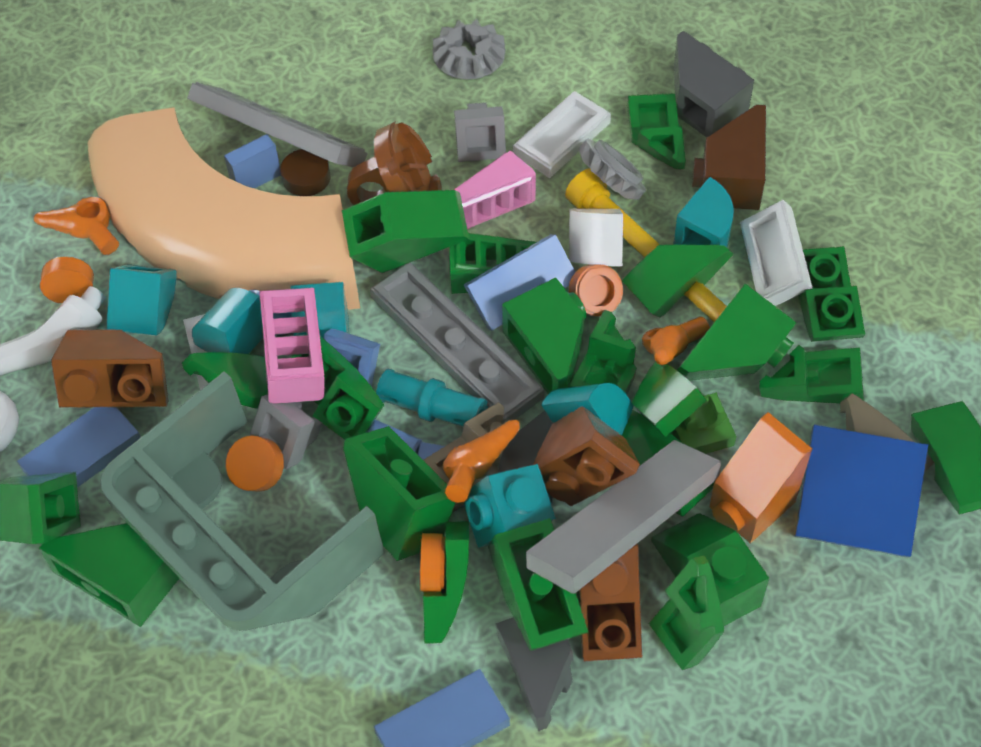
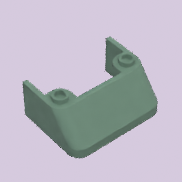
[100,372,385,631]

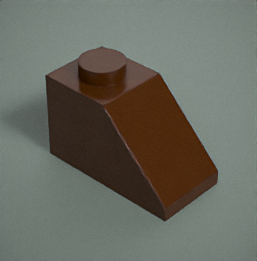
[692,105,766,210]

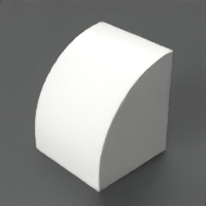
[569,209,623,266]

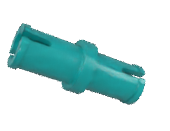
[376,368,488,427]

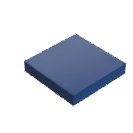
[794,425,928,558]

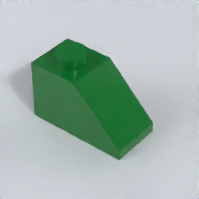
[502,277,587,394]
[677,284,797,381]
[343,426,456,561]
[0,472,81,544]
[651,513,770,626]
[488,518,589,651]
[39,523,180,627]

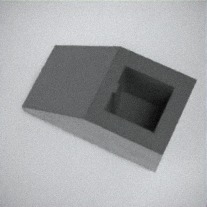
[674,31,754,138]

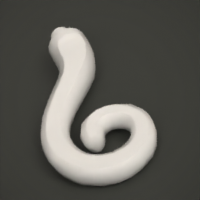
[0,286,106,452]

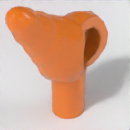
[33,197,119,255]
[642,317,710,365]
[443,419,520,503]

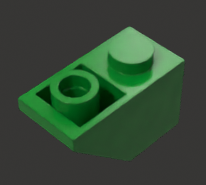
[342,190,469,273]

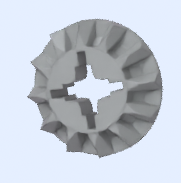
[433,18,505,79]
[579,138,646,200]

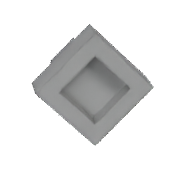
[454,102,506,162]
[249,394,322,469]

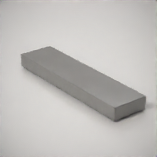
[187,82,368,167]
[370,262,545,425]
[526,440,721,594]

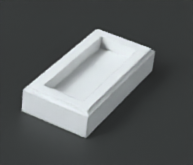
[513,91,611,178]
[740,200,813,306]

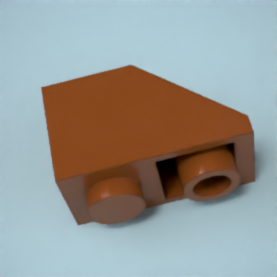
[51,330,169,408]
[533,406,640,507]
[576,544,642,661]

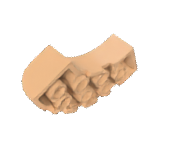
[88,107,360,310]

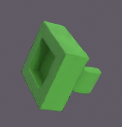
[672,392,737,454]

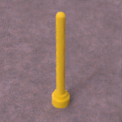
[565,168,727,322]

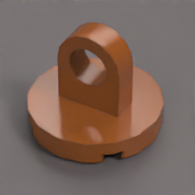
[347,122,442,205]

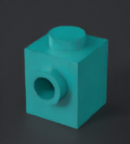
[463,464,556,548]

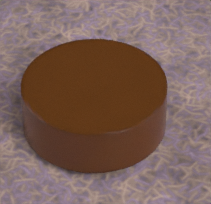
[280,149,331,196]

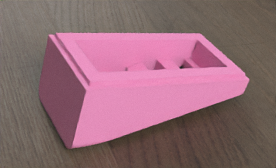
[454,151,536,229]
[260,288,324,404]

